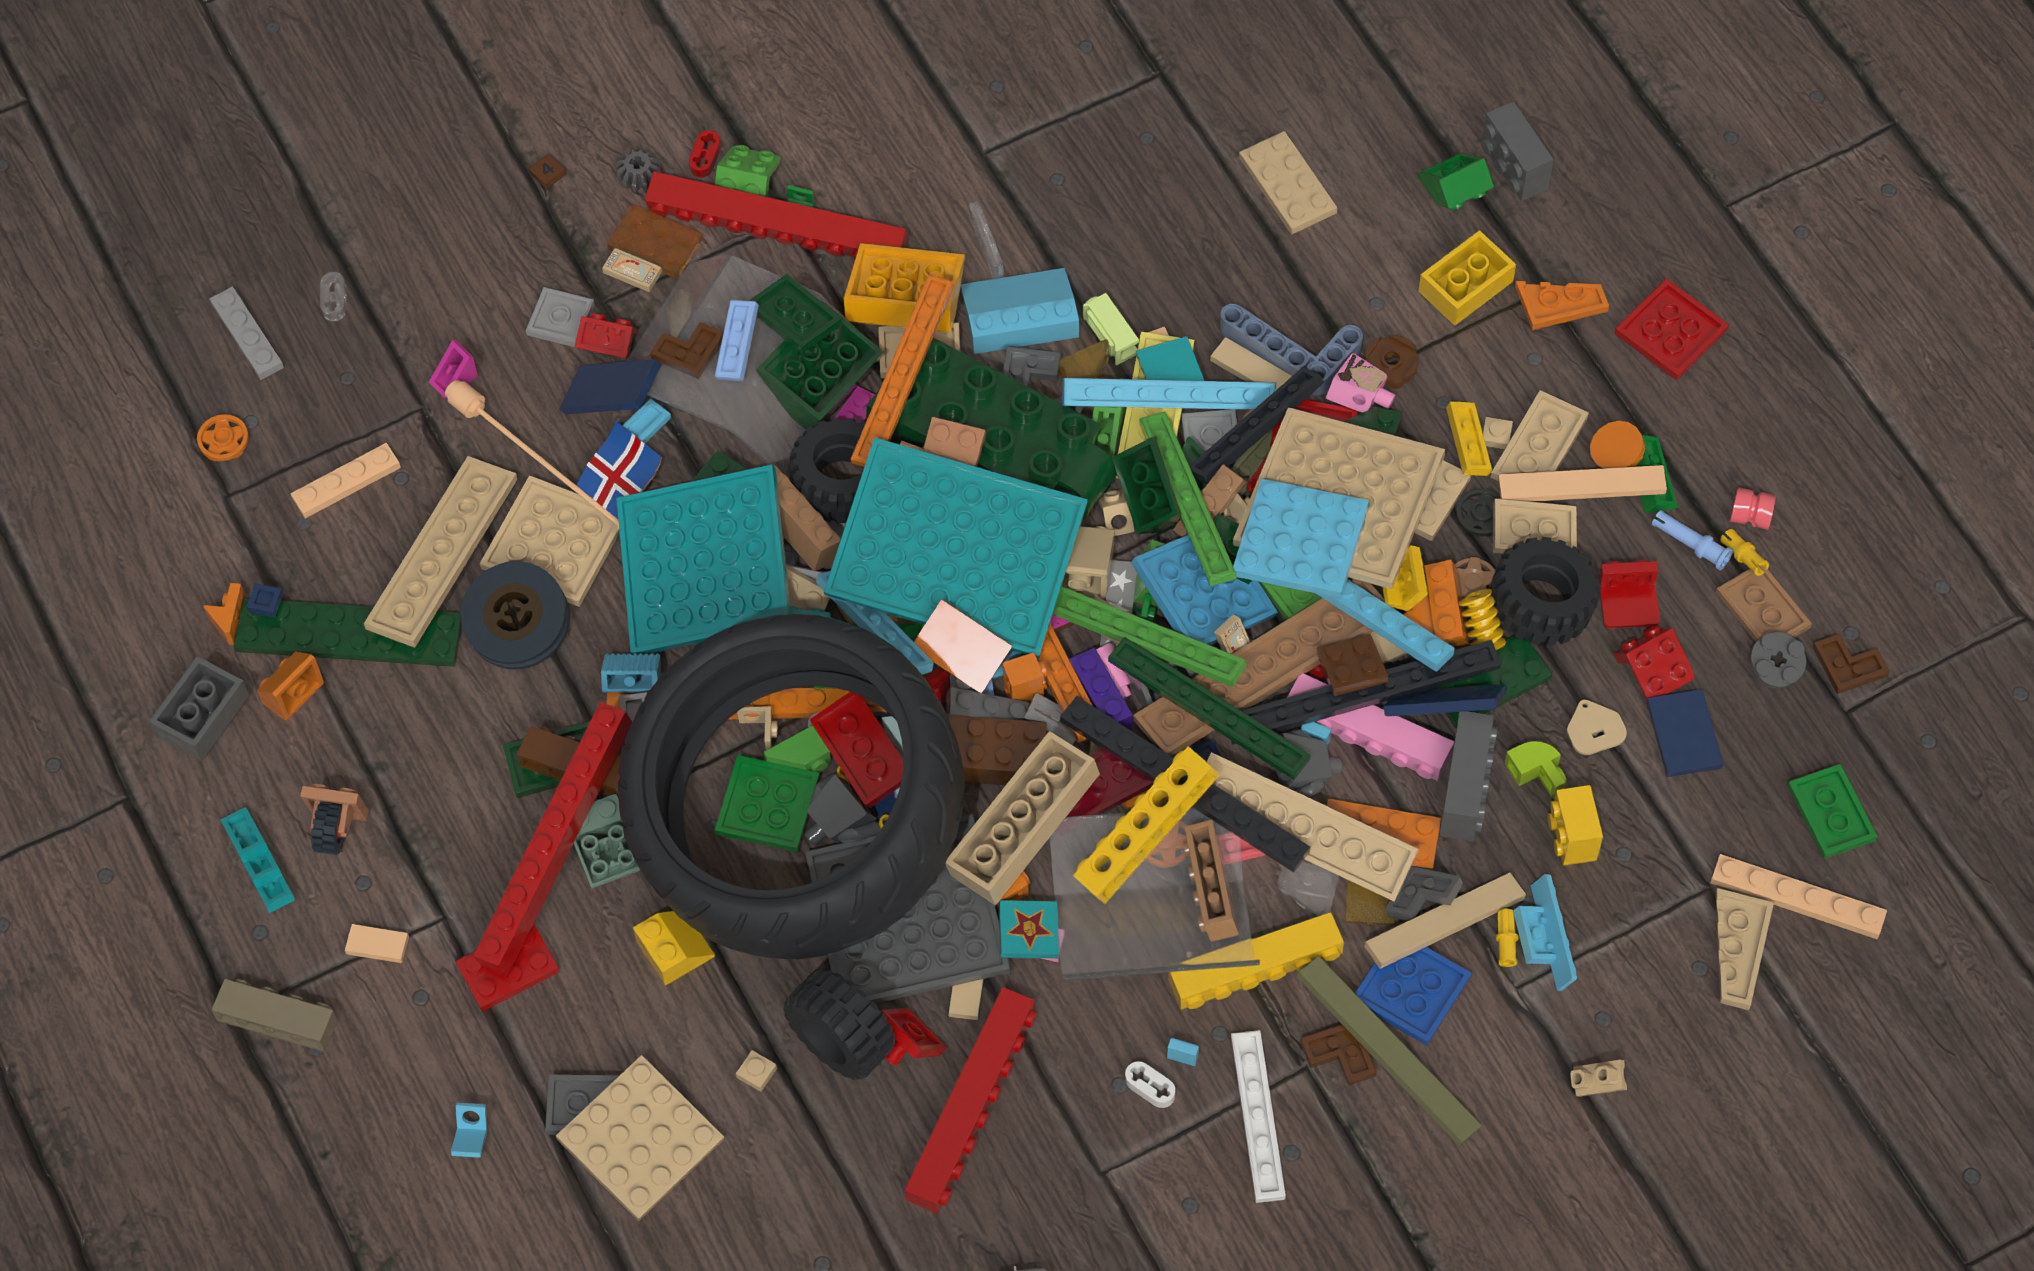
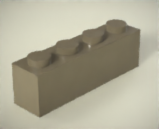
[212,979,338,1052]

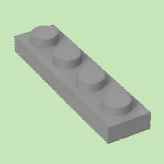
[209,286,284,380]

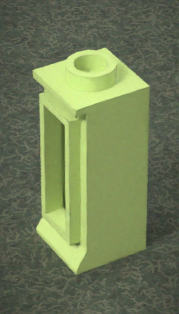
[1083,293,1139,365]

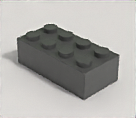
[1439,711,1498,841]

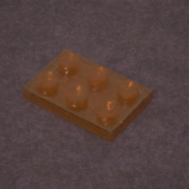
[607,204,703,279]

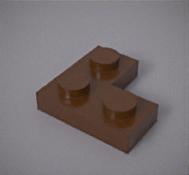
[650,322,724,379]
[1813,634,1890,694]
[1300,1025,1377,1086]

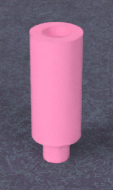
[1096,643,1132,699]

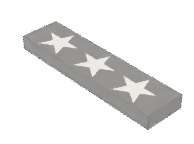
[1100,560,1137,648]

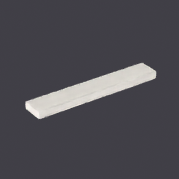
[1231,1030,1286,1203]

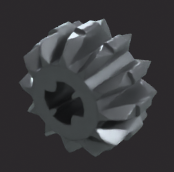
[616,147,661,193]

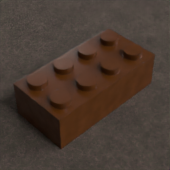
[947,715,1046,785]

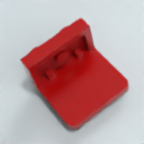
[1598,560,1660,629]
[1613,625,1694,700]

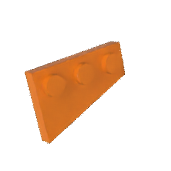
[1515,281,1609,330]

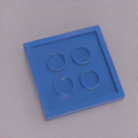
[1355,947,1472,1046]

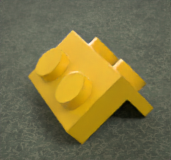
[1383,545,1428,611]

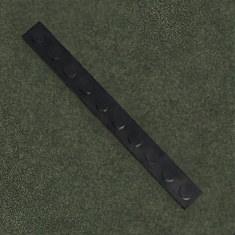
[1231,640,1501,745]
[1060,696,1311,873]

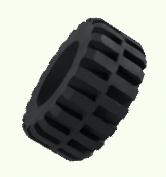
[790,418,866,523]
[1489,537,1601,646]
[783,969,895,1080]

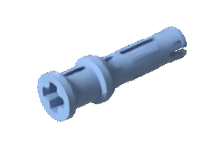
[1652,510,1733,570]

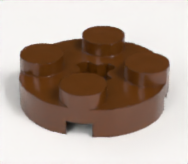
[1365,335,1419,389]

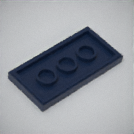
[559,359,661,414]
[1384,684,1507,717]

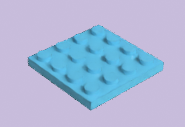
[1233,479,1369,598]

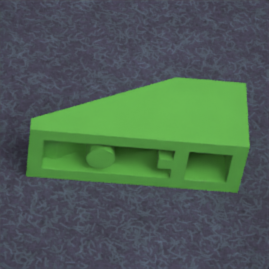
[1090,406,1127,458]

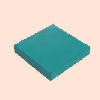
[1136,336,1204,381]

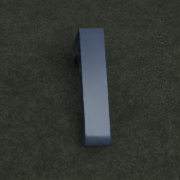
[1220,304,1363,396]

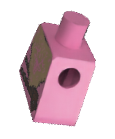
[1326,353,1396,413]

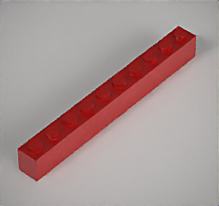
[645,172,909,260]
[473,701,632,976]

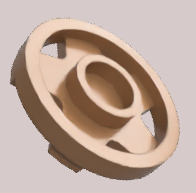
[1454,557,1495,607]

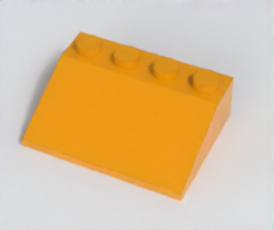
[844,243,965,333]

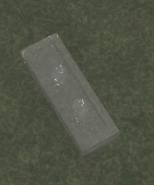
[969,202,1004,279]

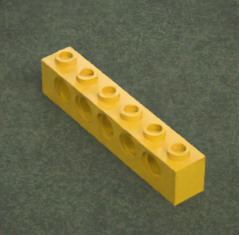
[1073,746,1220,904]

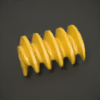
[1458,589,1506,650]

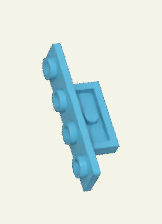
[1513,874,1577,991]

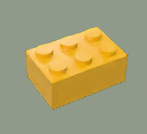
[1418,230,1516,326]

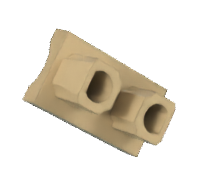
[1570,1060,1627,1097]

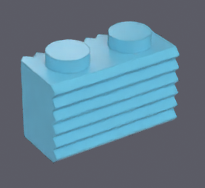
[601,653,661,693]

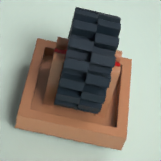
[300,784,369,855]

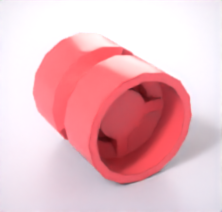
[1730,487,1776,530]

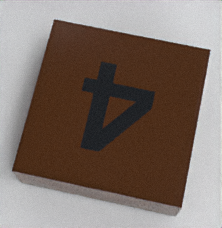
[529,154,566,189]

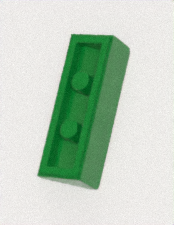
[1636,434,1678,513]

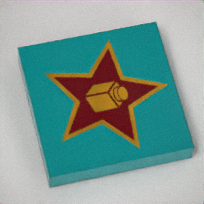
[999,900,1059,959]

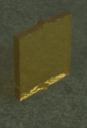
[1346,880,1394,927]

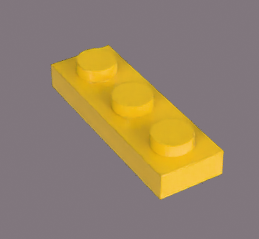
[1446,402,1492,476]

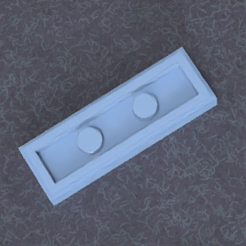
[715,300,759,381]

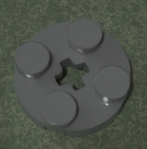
[1748,632,1806,689]

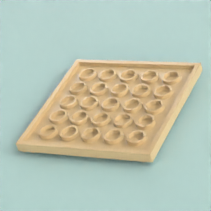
[1233,407,1445,589]

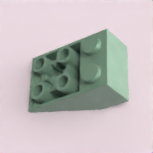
[573,794,641,889]

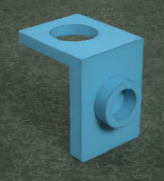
[451,1103,487,1157]

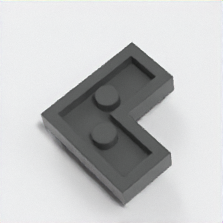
[1003,347,1061,387]
[1385,866,1463,921]

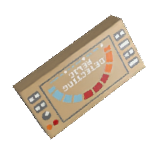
[602,248,662,292]
[1214,614,1250,654]

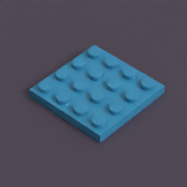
[1131,535,1278,645]

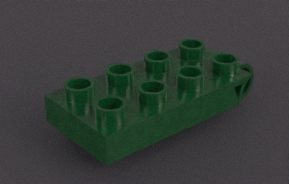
[866,338,1117,519]

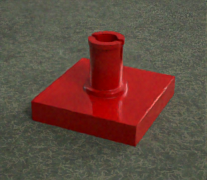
[881,1008,947,1065]

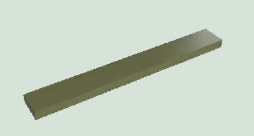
[1296,956,1482,1146]

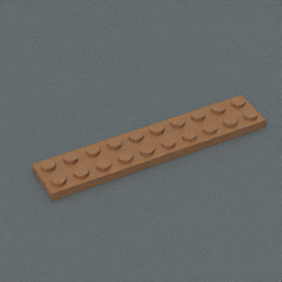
[1133,579,1385,757]

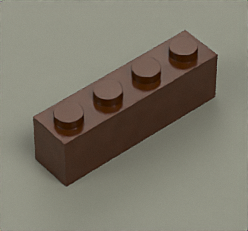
[517,726,621,797]

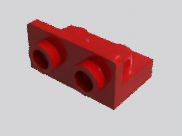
[575,313,638,359]

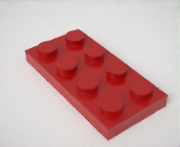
[809,692,903,809]

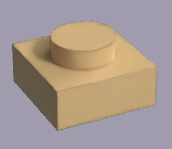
[1483,417,1513,449]
[736,1050,777,1092]

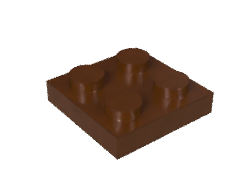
[1317,633,1388,696]

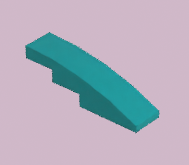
[220,807,295,913]

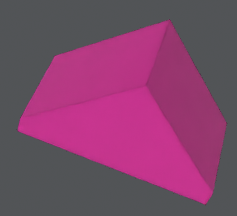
[429,340,478,399]

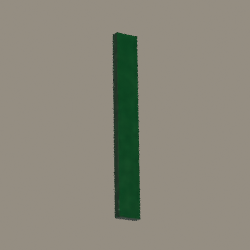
[1108,637,1311,780]

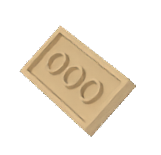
[1239,131,1337,235]
[1491,390,1589,481]

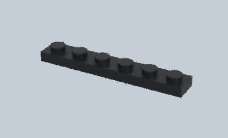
[1189,367,1324,484]

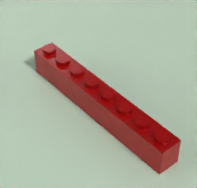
[904,987,1038,1214]

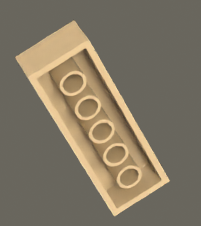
[945,731,1100,905]

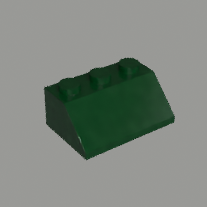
[1112,437,1181,534]

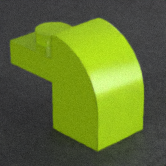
[1504,741,1566,799]

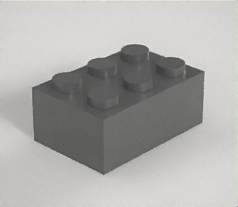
[1481,101,1554,201]
[149,656,250,761]

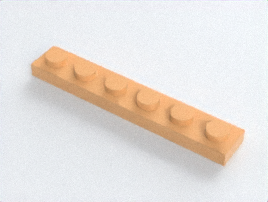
[1710,854,1887,940]

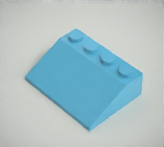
[960,268,1079,354]

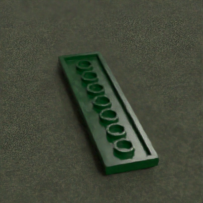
[234,598,462,667]

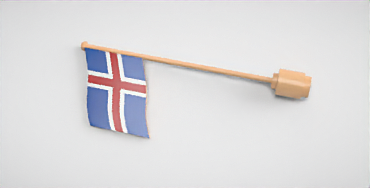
[445,380,662,530]

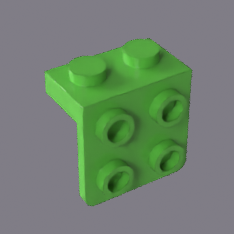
[715,145,781,197]

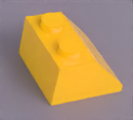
[633,911,715,986]

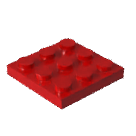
[1614,278,1729,381]

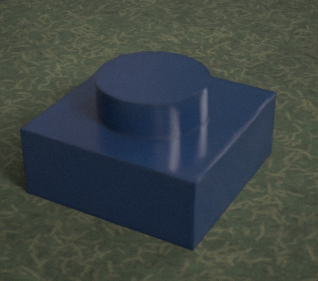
[247,583,283,618]

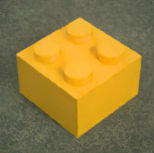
[1547,785,1603,866]

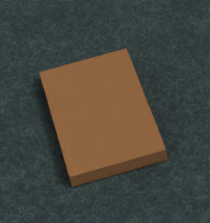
[1716,565,1812,642]

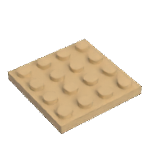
[480,475,620,607]
[556,1055,724,1221]

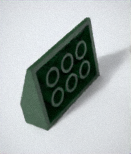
[756,301,884,429]

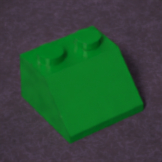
[1417,152,1494,210]

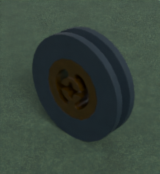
[461,561,570,669]

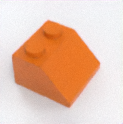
[257,651,324,721]

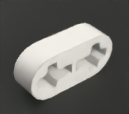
[1125,1062,1175,1108]

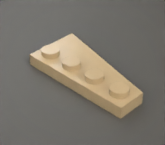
[1715,888,1774,1010]

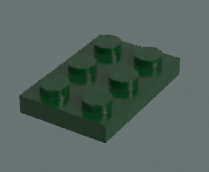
[749,274,842,354]

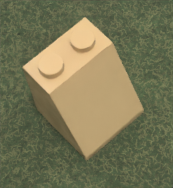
[1062,526,1115,601]

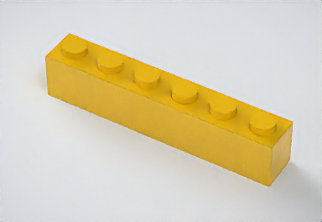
[1168,912,1344,1010]

